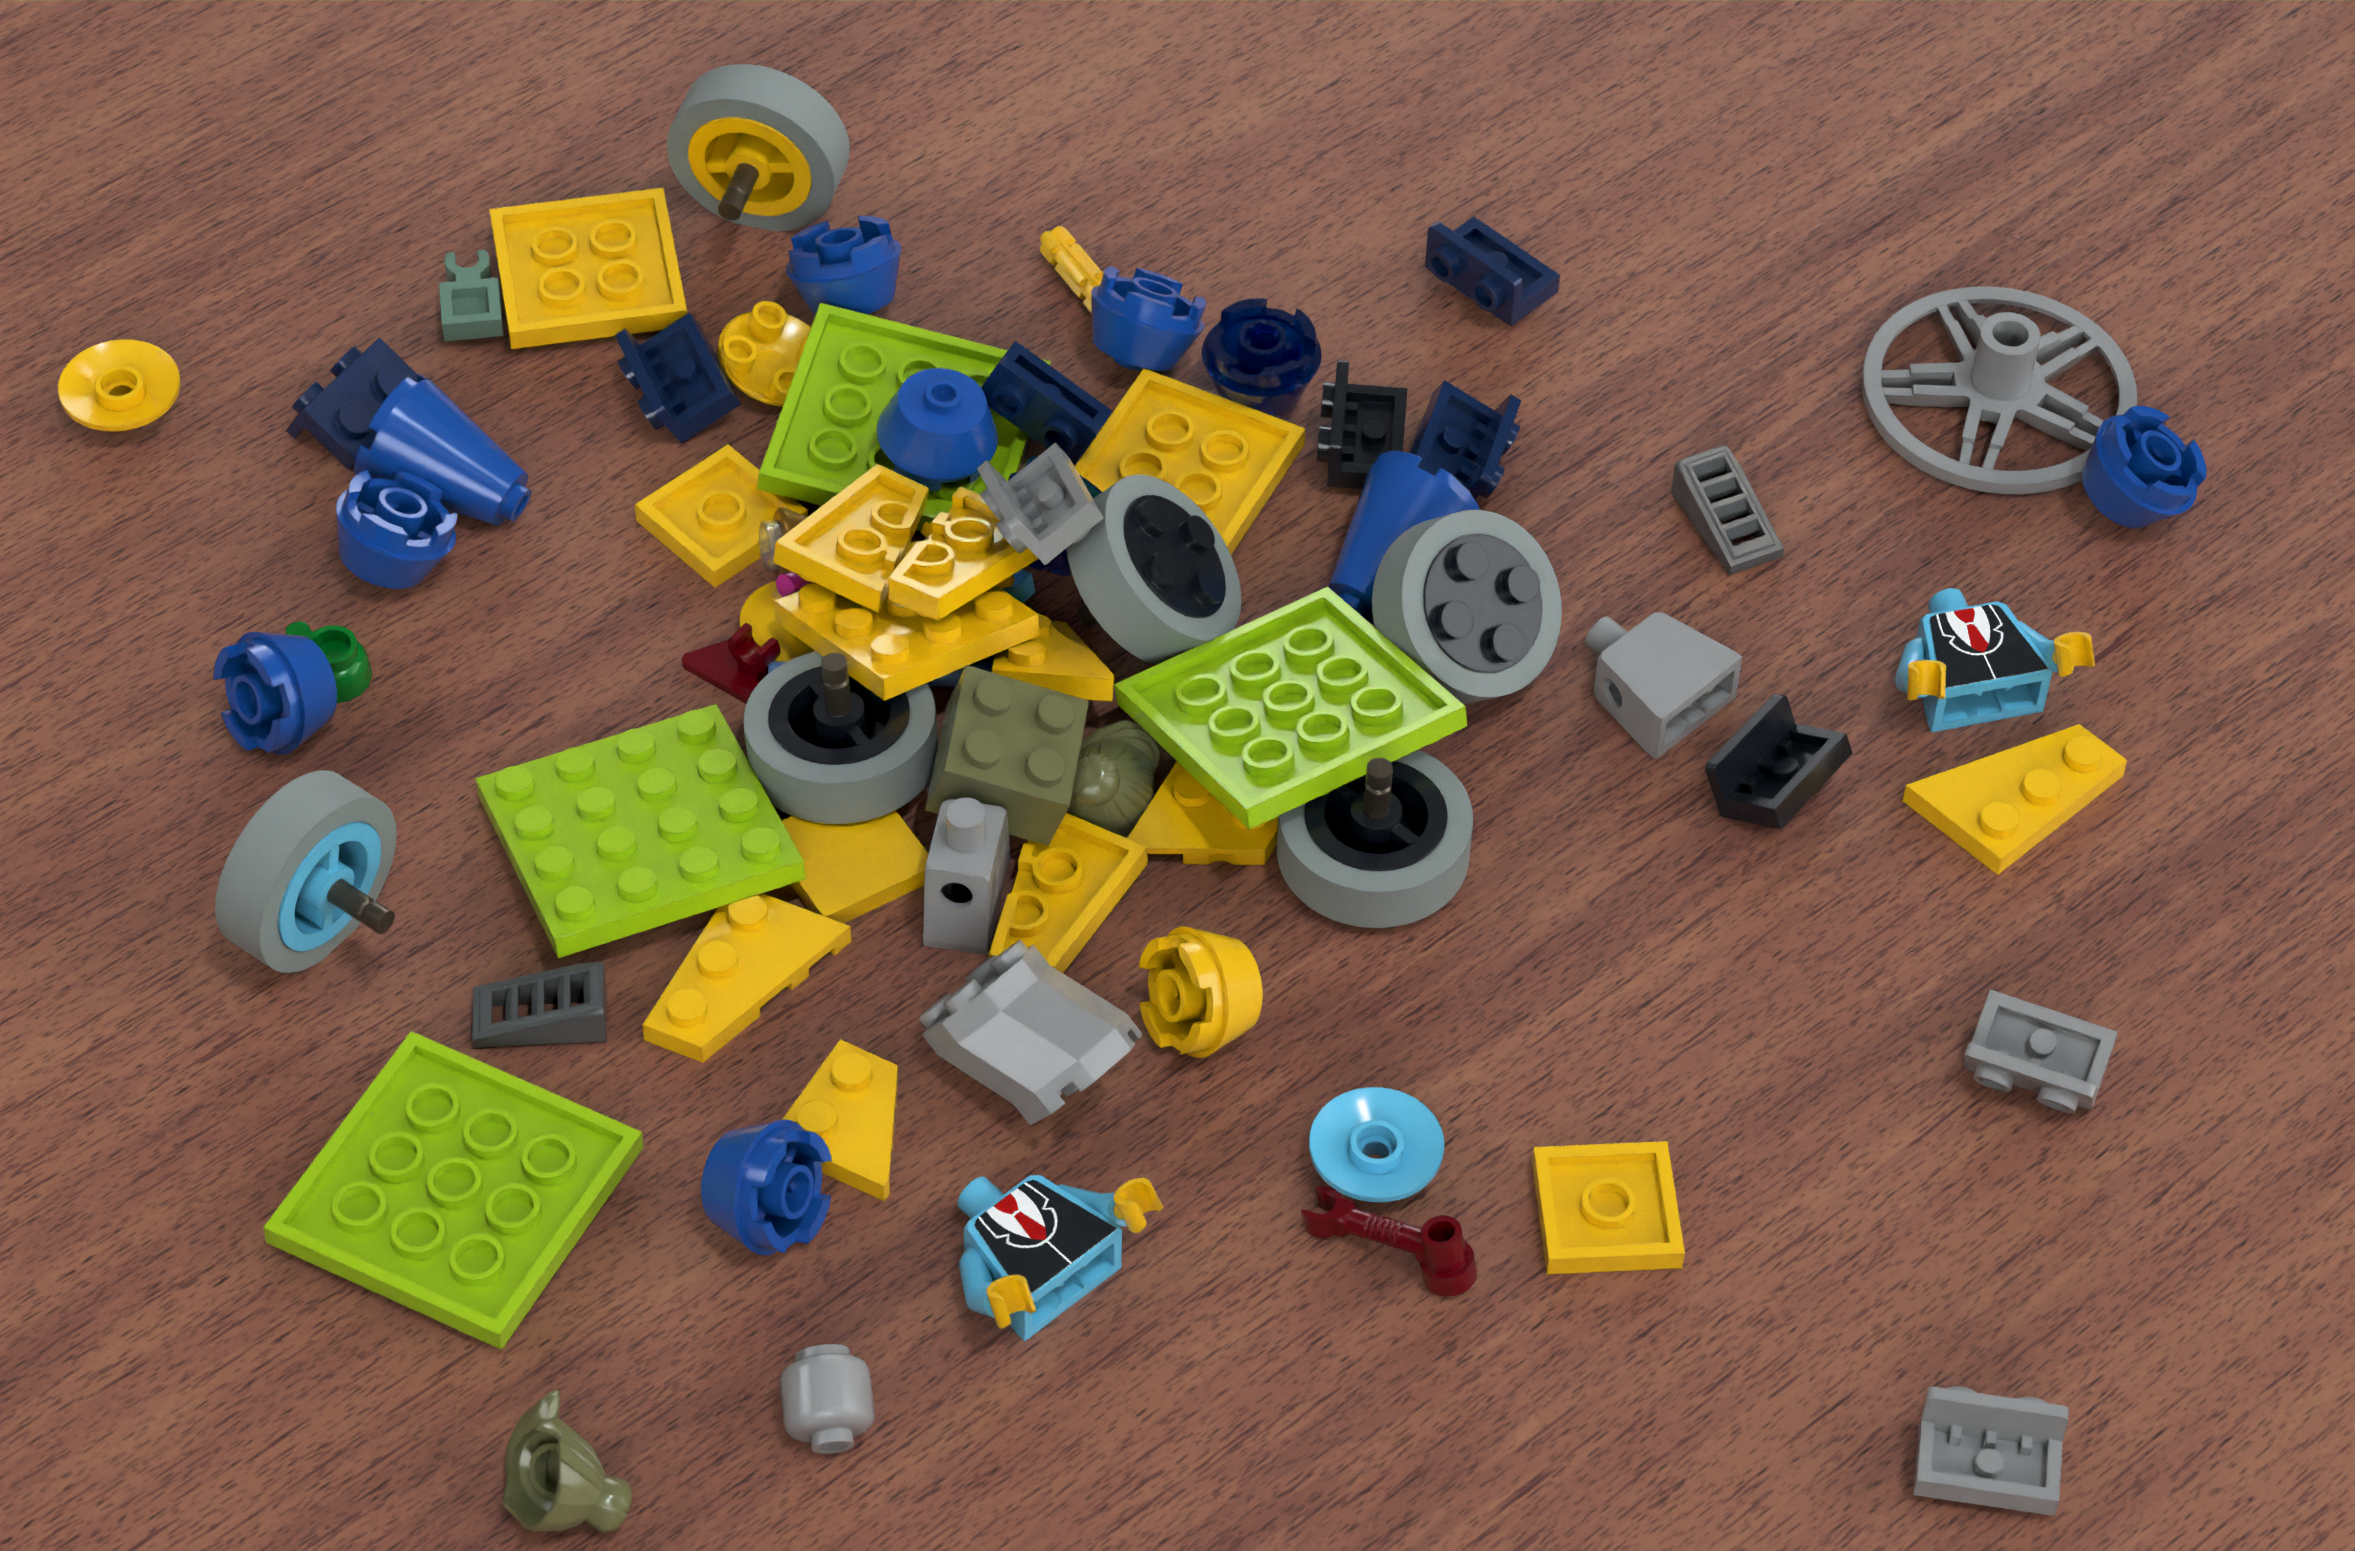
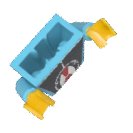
[1895,588,2095,732]
[957,1175,1163,1342]

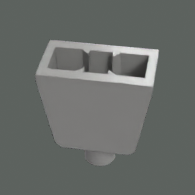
[1585,612,1742,760]
[923,797,1010,955]

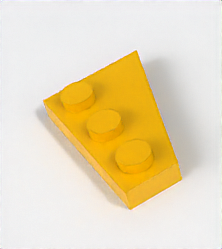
[773,464,929,613]
[889,486,1038,620]
[1903,724,2127,875]
[989,813,1148,973]
[642,893,851,1063]

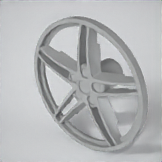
[1862,287,2137,494]

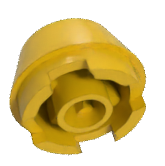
[1138,926,1263,1058]

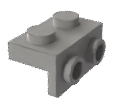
[977,442,1104,565]
[1964,989,2118,1114]
[1913,1386,2069,1516]

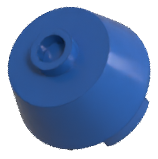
[785,216,901,315]
[1091,266,1206,371]
[876,368,998,491]
[2082,406,2207,528]
[336,470,457,589]
[214,632,337,755]
[701,1120,832,1255]

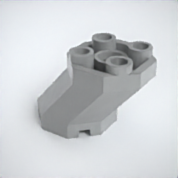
[918,939,1143,1125]

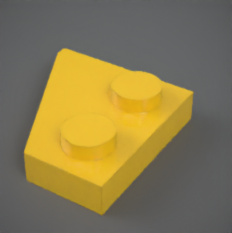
[992,614,1114,702]
[1127,762,1278,865]
[782,1039,898,1202]

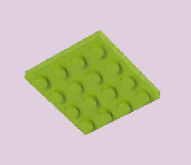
[757,303,1051,531]
[1114,586,1467,830]
[475,704,806,958]
[263,1031,644,1350]

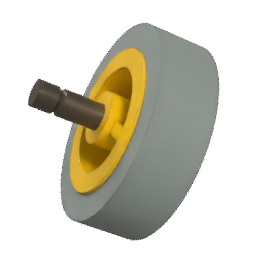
[667,64,850,232]

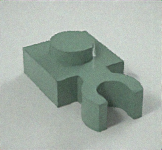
[439,249,504,341]

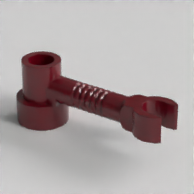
[1301,1186,1477,1297]

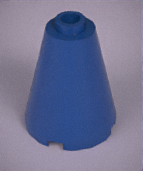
[353,374,532,526]
[1328,450,1480,623]

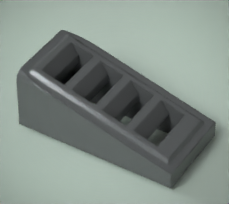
[1671,445,1784,575]
[472,962,607,1048]

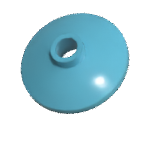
[1309,1087,1444,1202]

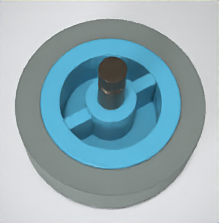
[215,770,397,973]

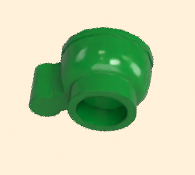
[285,621,372,704]

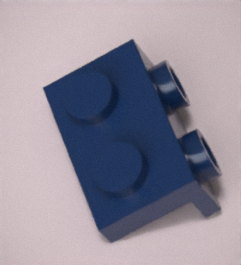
[1425,216,1560,327]
[615,312,741,444]
[286,337,417,470]
[981,341,1113,466]
[1410,380,1521,499]

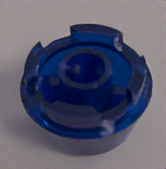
[1202,298,1322,417]

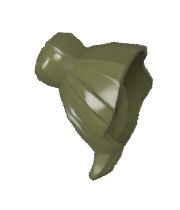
[1066,720,1160,837]
[502,1390,632,1534]

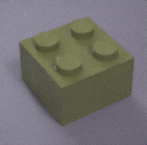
[925,665,1089,846]

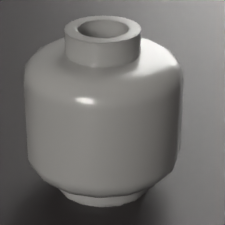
[779,1344,875,1454]

